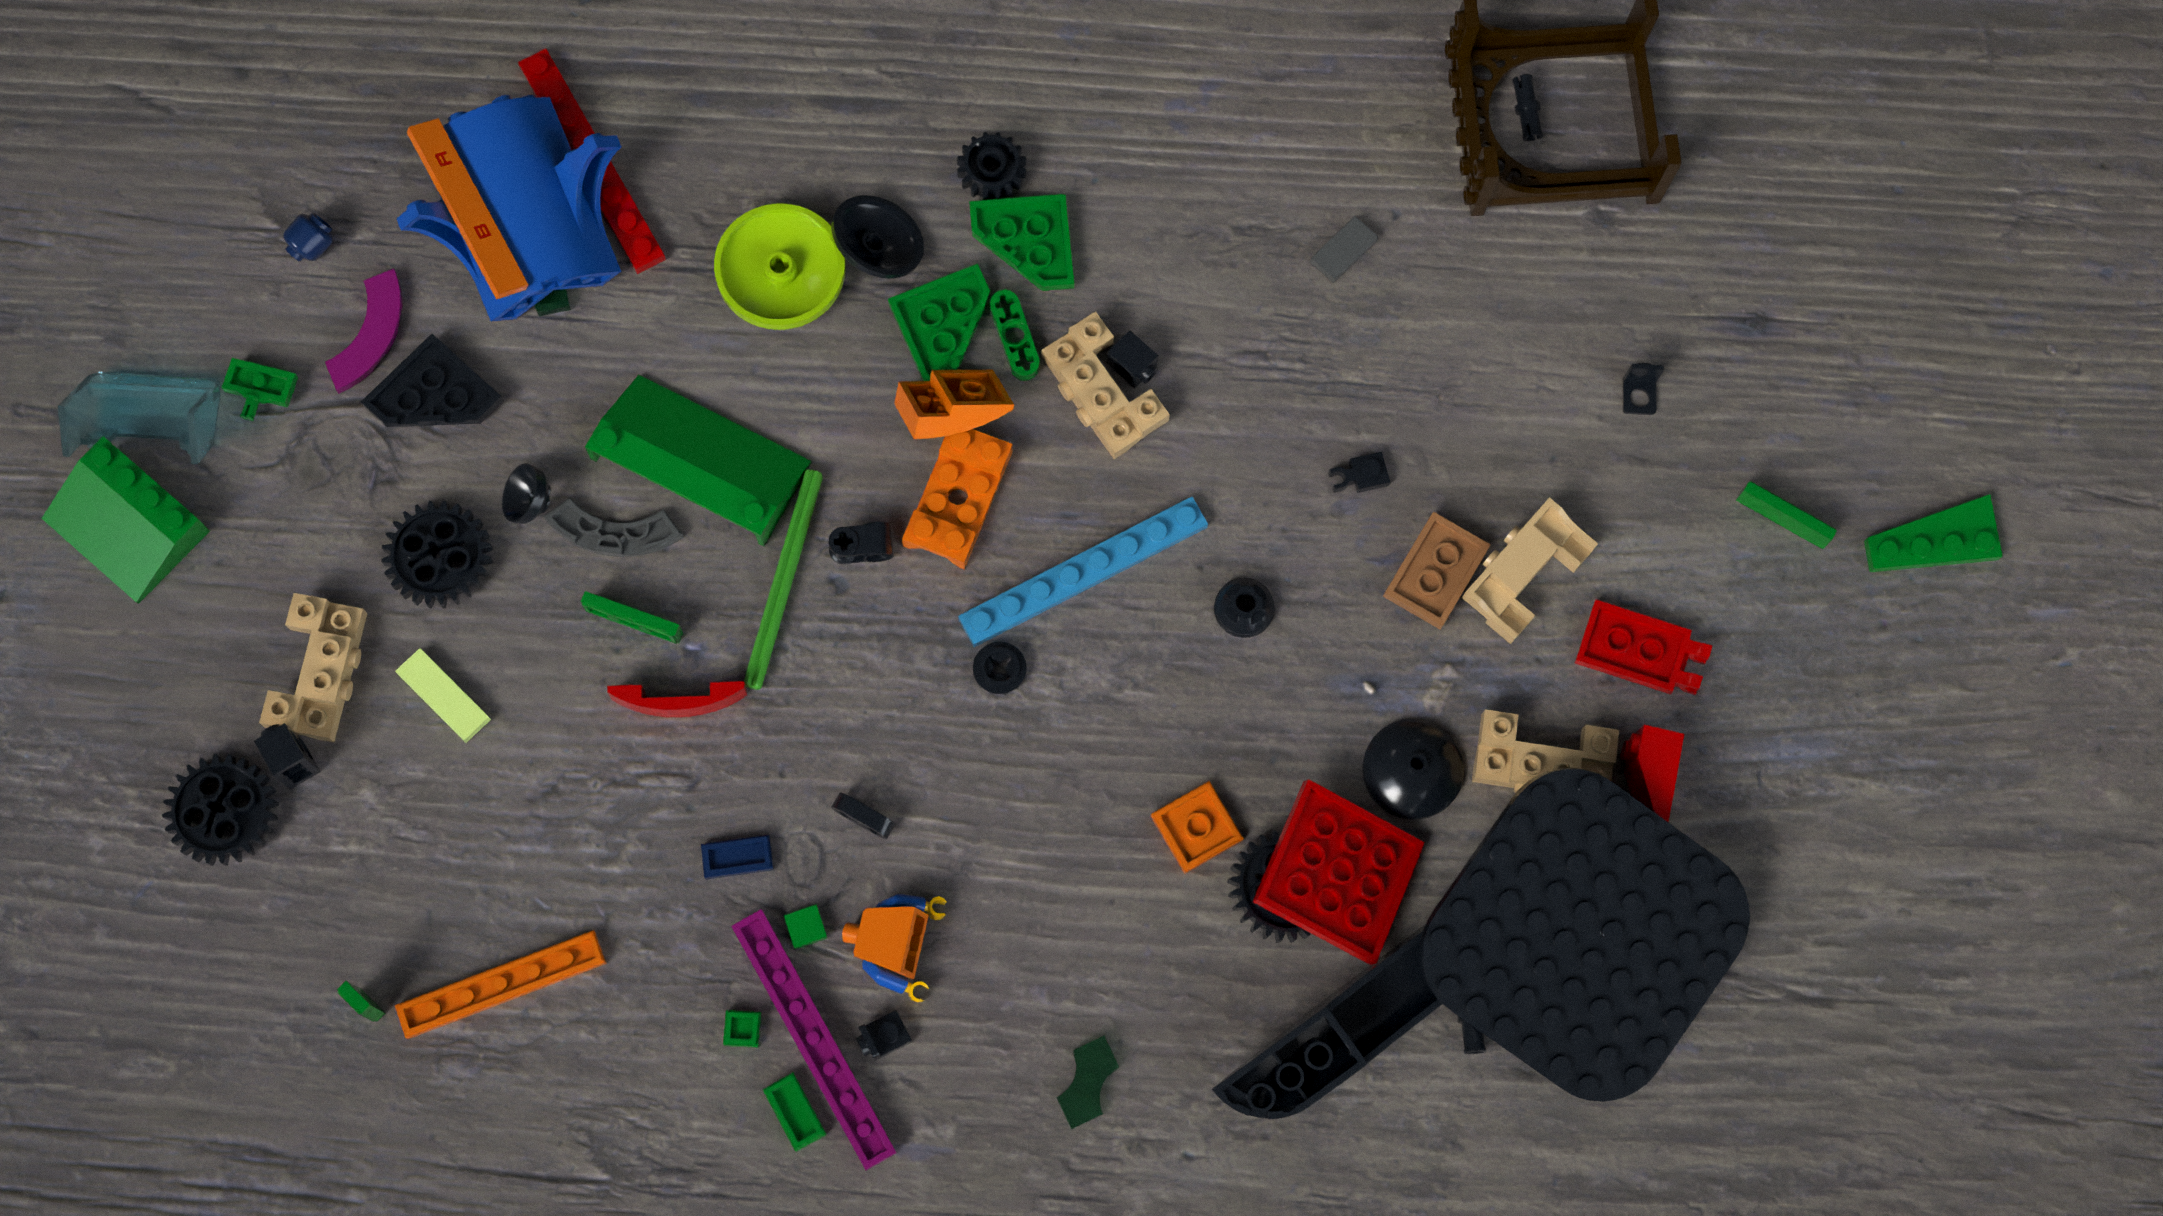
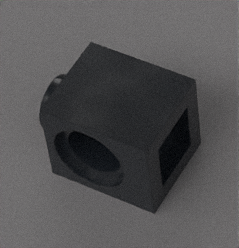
[1106,330,1159,389]

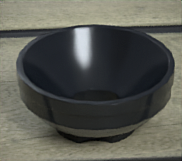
[502,463,551,524]
[1214,578,1275,638]

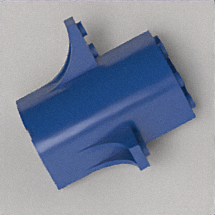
[396,95,622,322]

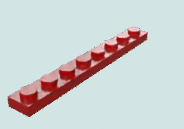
[518,48,666,274]

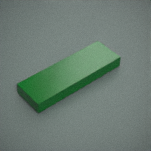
[1736,481,1837,550]
[580,591,683,644]

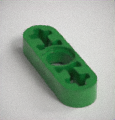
[990,289,1039,381]

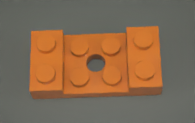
[902,429,1013,570]

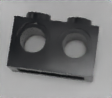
[254,723,321,789]

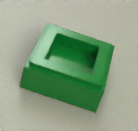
[784,904,828,950]
[723,1010,762,1048]

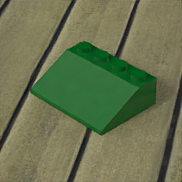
[41,436,210,604]

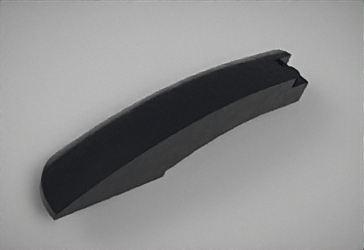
[1212,924,1442,1119]

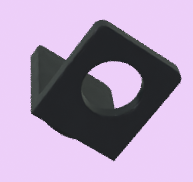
[1623,363,1664,415]

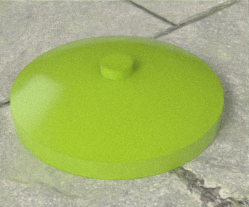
[714,203,845,330]

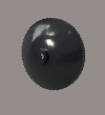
[831,195,924,279]
[1362,719,1464,820]

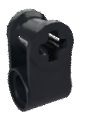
[828,522,894,564]

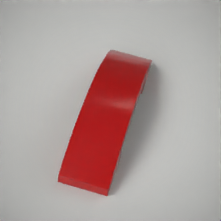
[607,681,747,718]

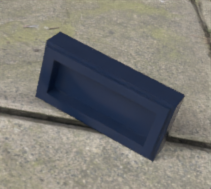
[701,835,774,880]

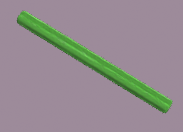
[744,469,823,690]

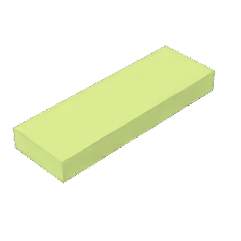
[395,648,491,743]

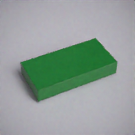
[337,981,386,1022]
[762,1072,827,1152]

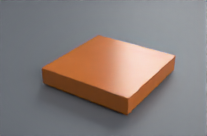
[1150,781,1244,874]

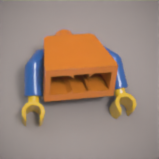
[842,894,947,1002]

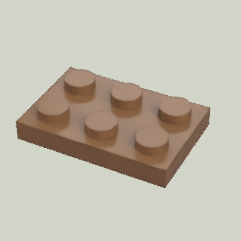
[1383,512,1491,630]

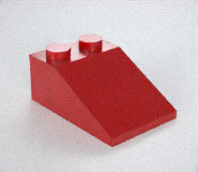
[1621,724,1684,822]

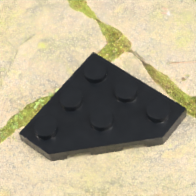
[361,334,504,427]

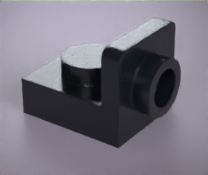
[856,1010,912,1061]

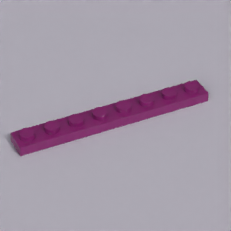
[731,909,897,1171]

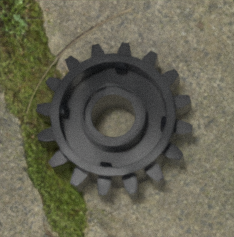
[957,132,1026,200]

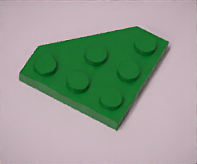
[969,194,1074,291]
[888,263,990,381]

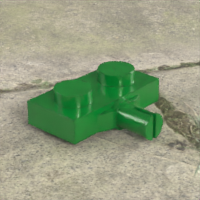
[221,358,298,421]

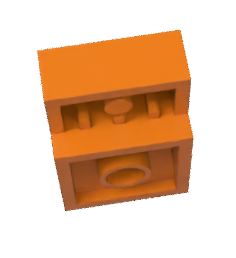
[894,369,1014,439]

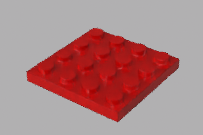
[1253,779,1425,965]

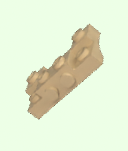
[1041,311,1170,459]
[1462,497,1598,644]
[259,593,367,742]
[1472,709,1619,793]

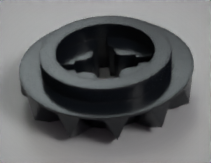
[973,642,1026,695]

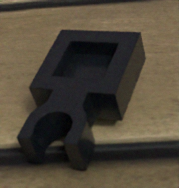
[1328,452,1390,493]

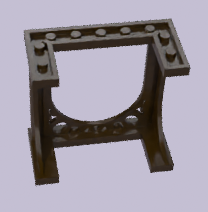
[1445,0,1682,216]

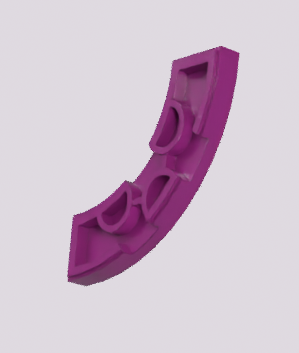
[325,268,403,394]

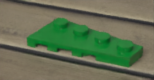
[1864,494,2003,572]

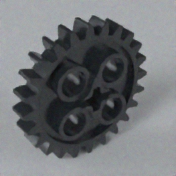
[381,500,493,609]
[162,754,279,866]
[1227,831,1310,943]

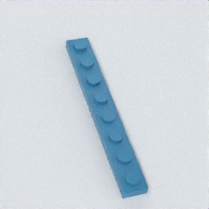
[958,496,1208,647]

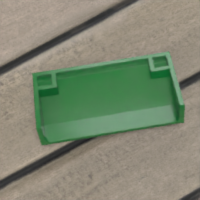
[585,374,812,547]

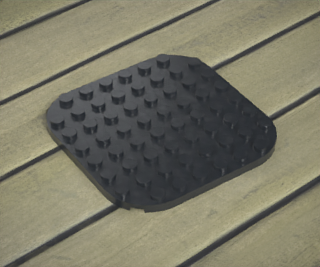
[1420,768,1750,1102]

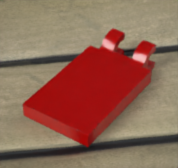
[1575,599,1713,695]

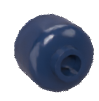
[283,212,333,262]

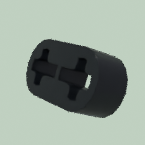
[831,792,895,839]

